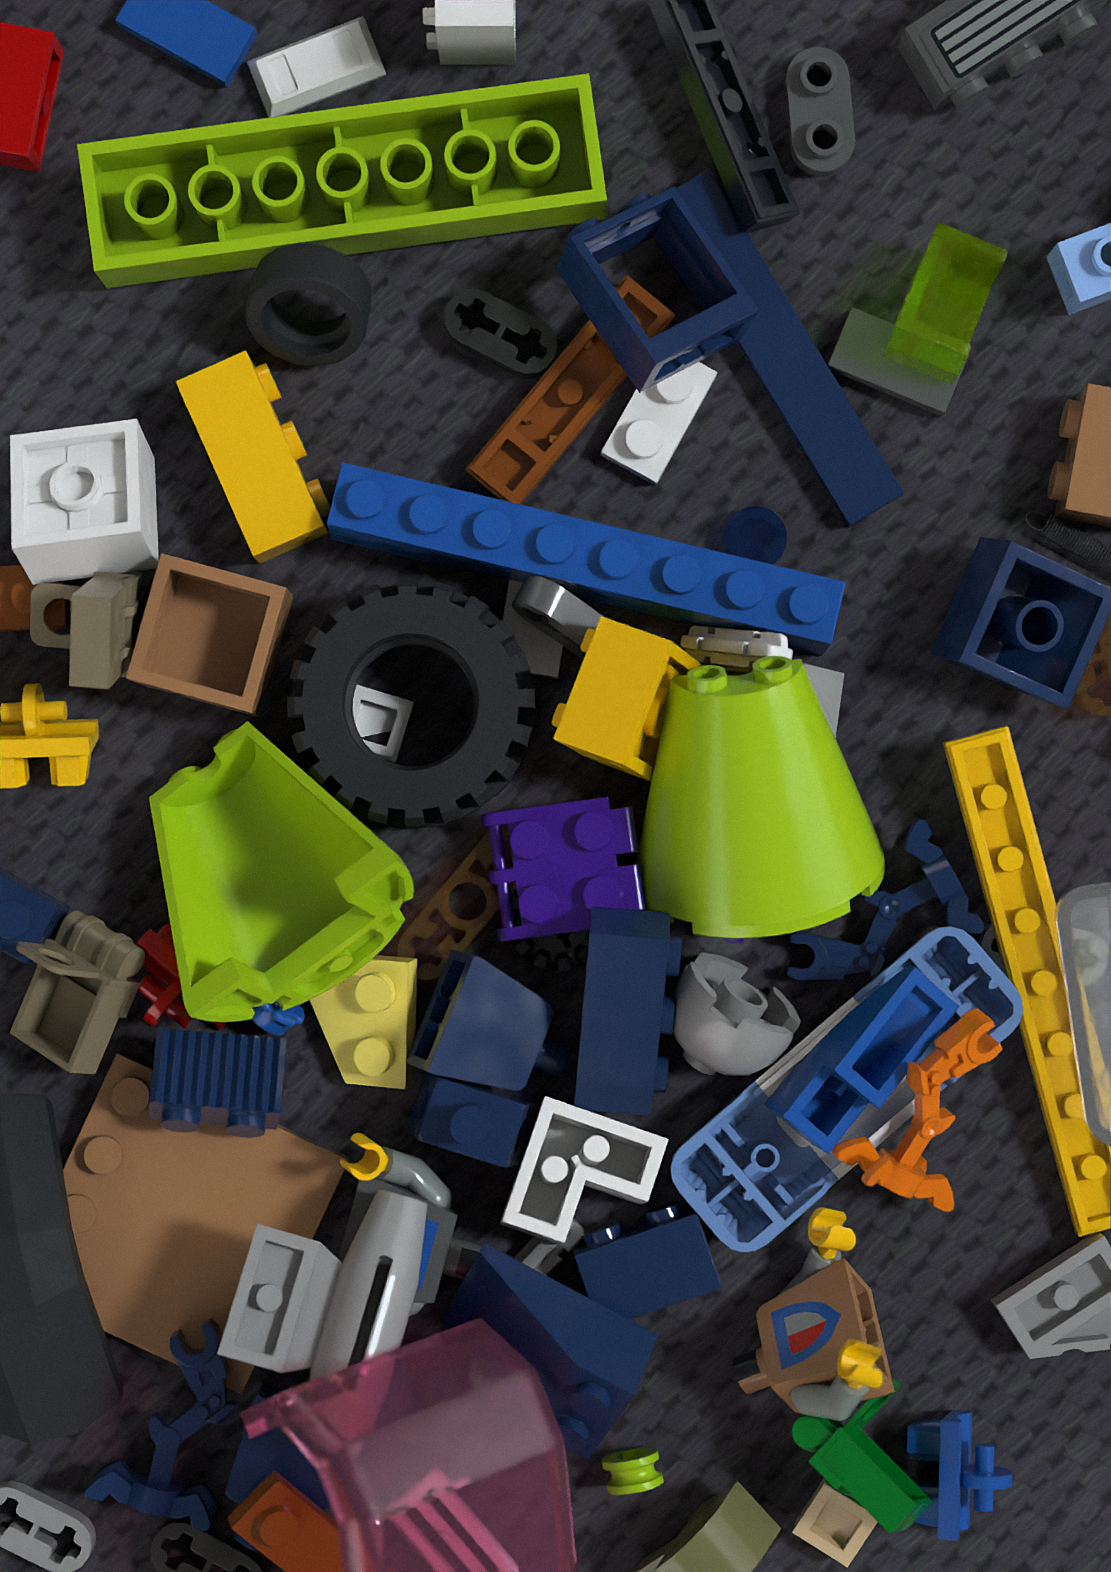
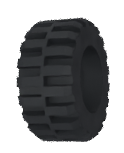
[287,579,535,828]

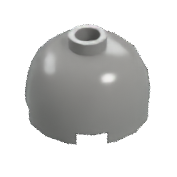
[671,952,801,1076]

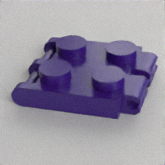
[481,797,646,942]

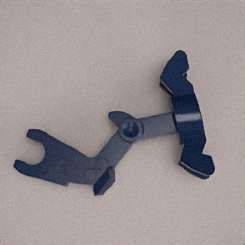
[787,819,985,981]
[84,1318,238,1531]

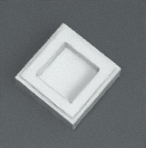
[353,685,414,763]

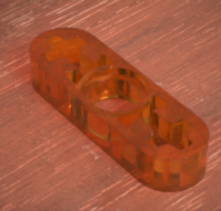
[398,825,516,980]

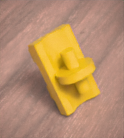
[0,683,99,789]

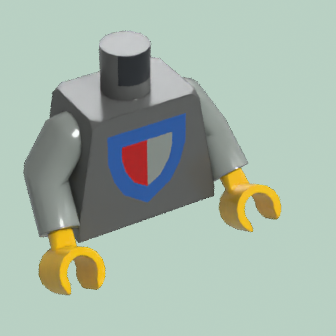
[338,1133,483,1316]

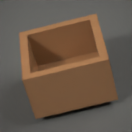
[126,553,294,717]

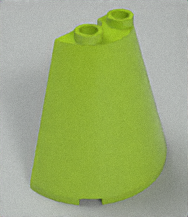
[635,656,885,938]
[149,721,414,1022]

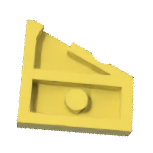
[310,955,417,1089]

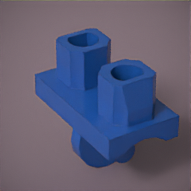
[907,1410,1012,1541]

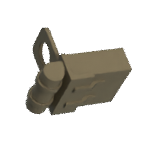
[30,571,144,689]
[10,910,145,1074]

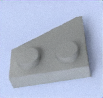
[991,1232,1111,1359]

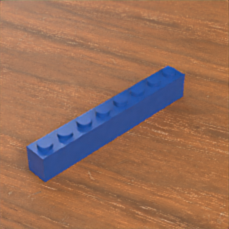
[327,462,846,656]

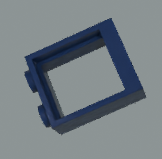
[556,186,759,393]

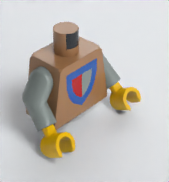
[733,1207,895,1421]

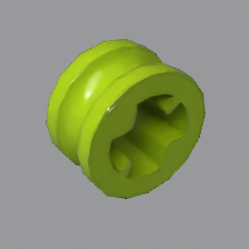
[602,1447,664,1495]

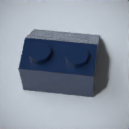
[930,537,1111,710]

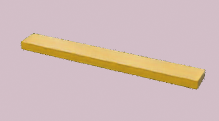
[943,725,1111,1237]

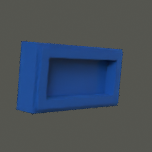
[115,0,258,88]

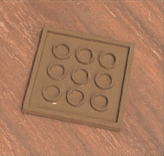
[63,1052,350,1394]

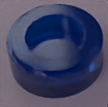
[723,506,787,565]

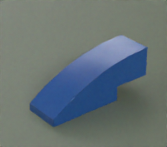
[764,965,960,1155]

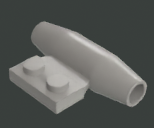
[217,1190,428,1465]

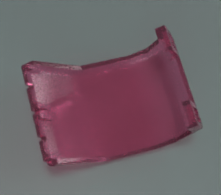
[240,1318,578,1572]

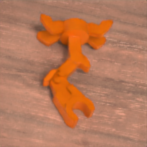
[832,1008,1002,1212]

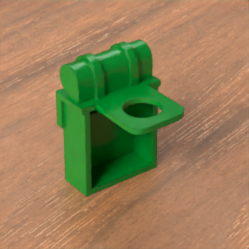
[792,1379,933,1534]

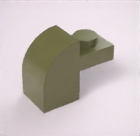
[632,1481,781,1572]

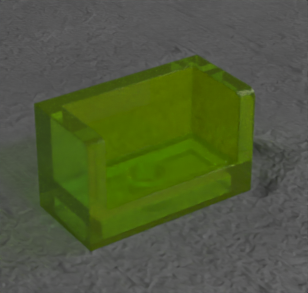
[882,222,1008,385]

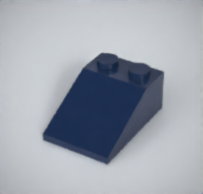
[440,1243,658,1460]

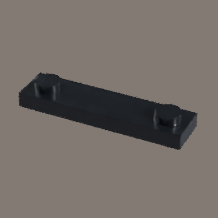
[647,0,800,232]

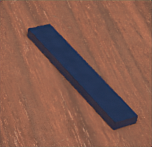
[676,169,904,528]

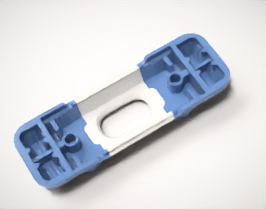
[670,926,1023,1252]

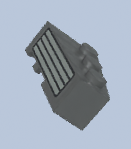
[897,0,1108,111]

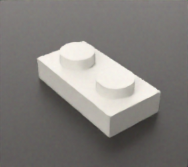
[601,362,718,486]

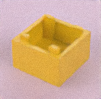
[552,616,703,782]

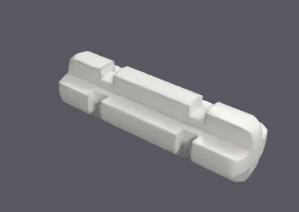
[680,625,793,669]

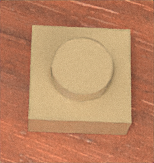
[792,1478,878,1568]

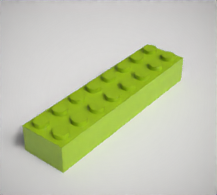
[77,73,607,288]

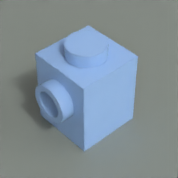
[1047,223,1111,315]

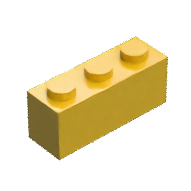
[175,350,331,564]

